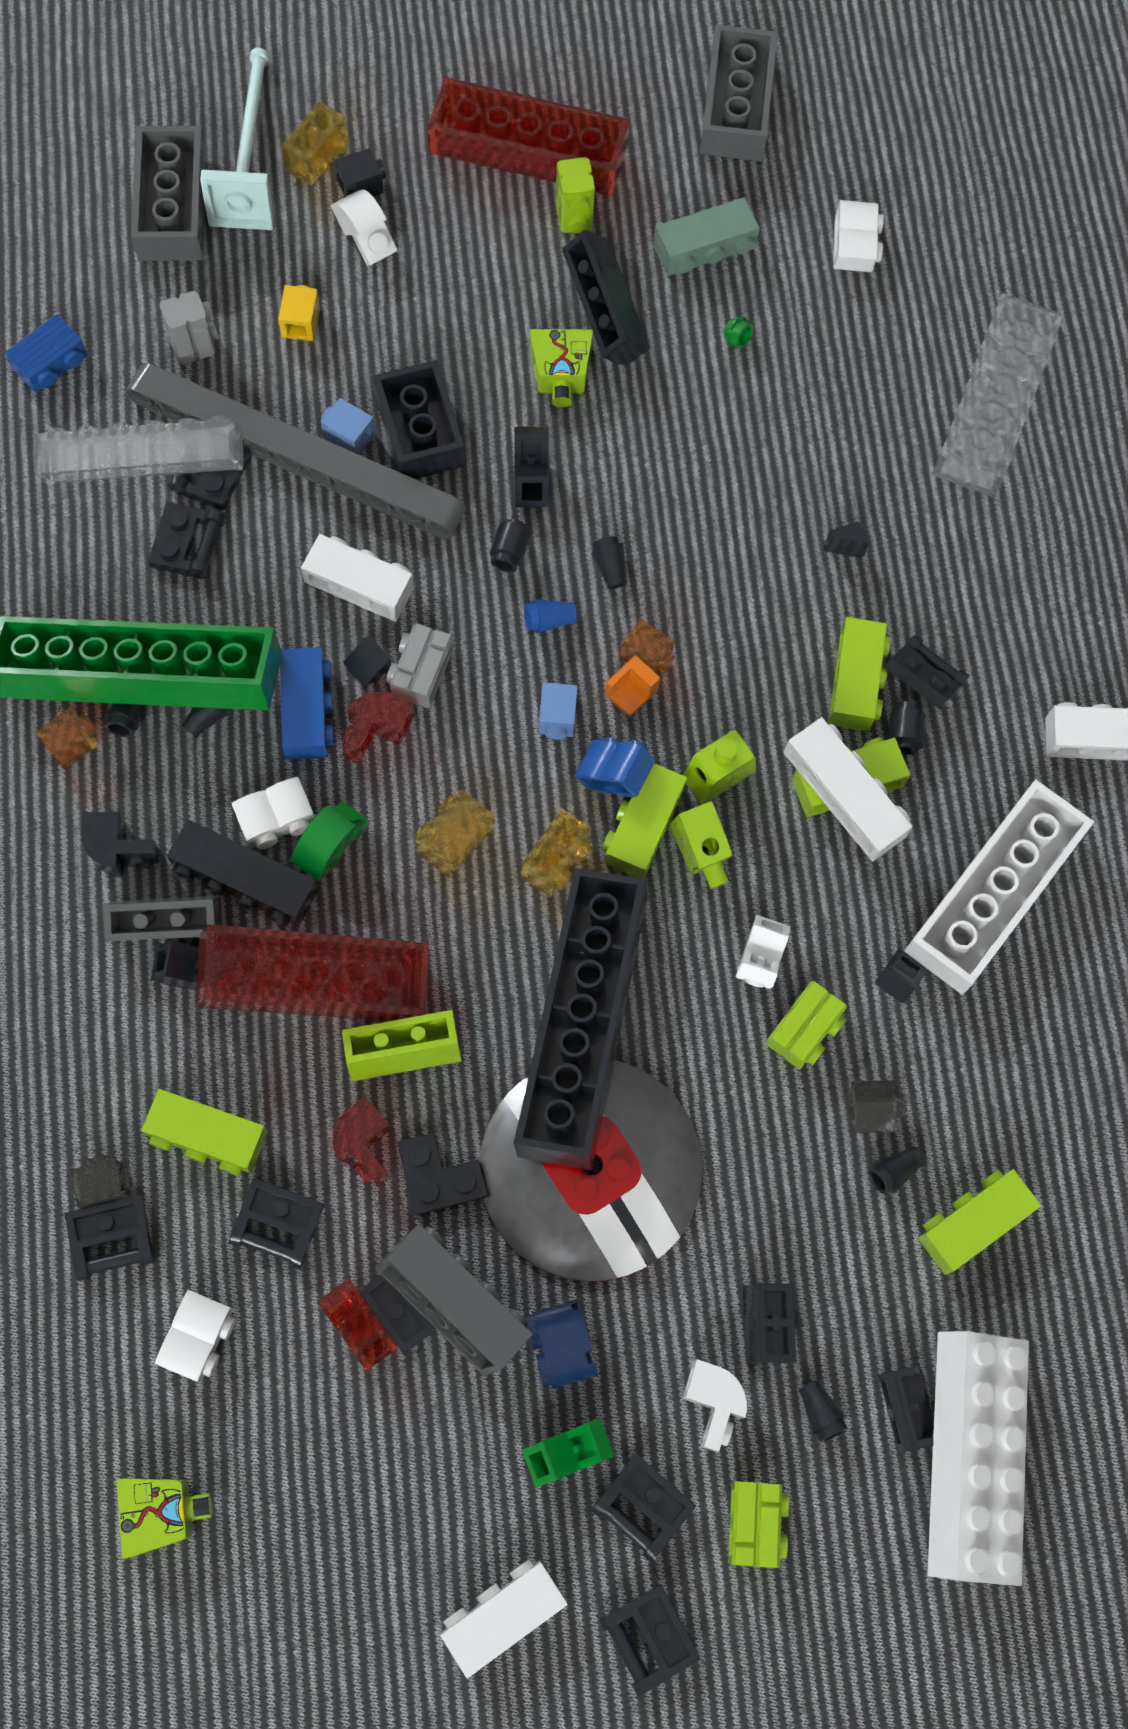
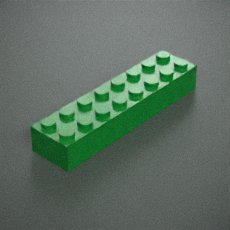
[0,616,282,711]

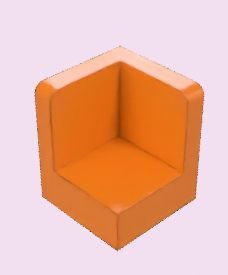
[605,655,660,717]

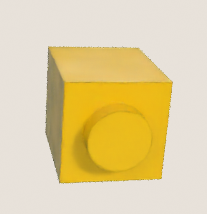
[278,285,320,341]

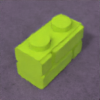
[556,157,595,233]
[765,981,847,1069]
[728,1481,789,1568]

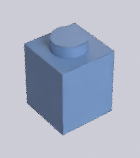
[321,398,375,455]
[538,682,578,740]

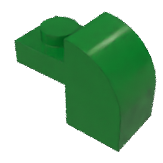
[290,801,370,881]
[522,1418,614,1488]

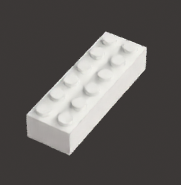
[904,779,1094,995]
[927,1331,1029,1586]

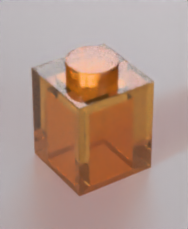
[619,619,675,674]
[36,707,99,770]

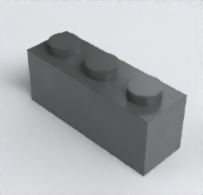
[102,896,223,942]

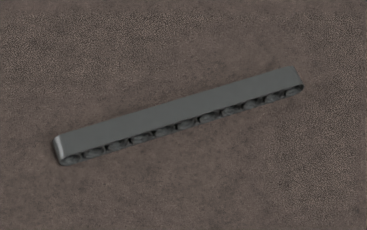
[126,363,466,539]

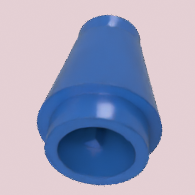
[524,599,577,633]

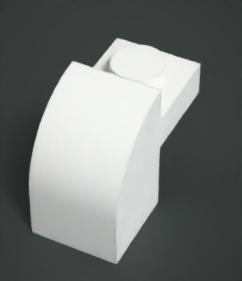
[330,190,398,266]
[736,915,790,989]
[682,1359,747,1452]

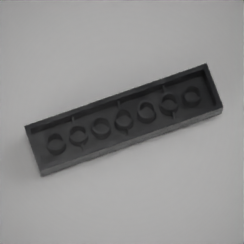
[513,868,648,1170]

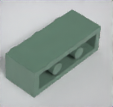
[653,197,760,276]

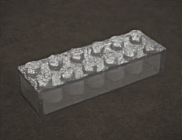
[932,293,1064,498]

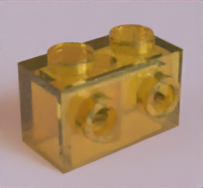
[281,101,348,186]
[415,789,495,878]
[521,809,593,897]

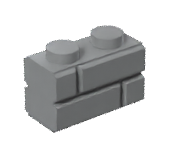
[159,291,219,365]
[386,623,454,708]

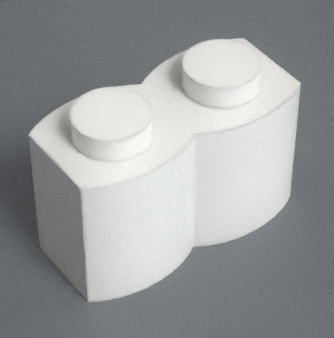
[833,200,883,272]
[231,777,315,850]
[155,1290,236,1382]

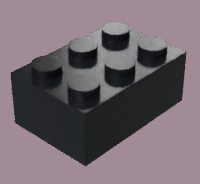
[372,360,465,479]

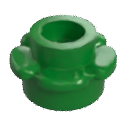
[724,316,753,348]

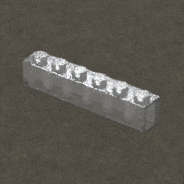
[34,415,243,484]

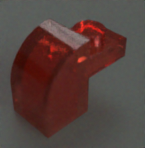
[342,691,415,764]
[333,1096,390,1187]
[317,1278,398,1371]

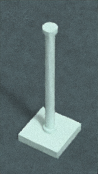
[200,48,274,230]

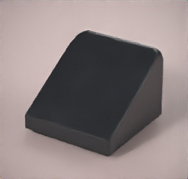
[824,522,869,557]
[343,635,391,689]
[875,949,928,1003]

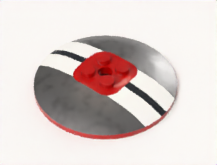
[480,1060,702,1282]

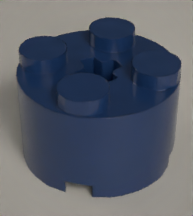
[526,1299,598,1389]

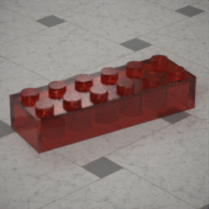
[428,76,630,196]
[196,924,429,1021]

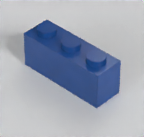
[280,647,334,760]

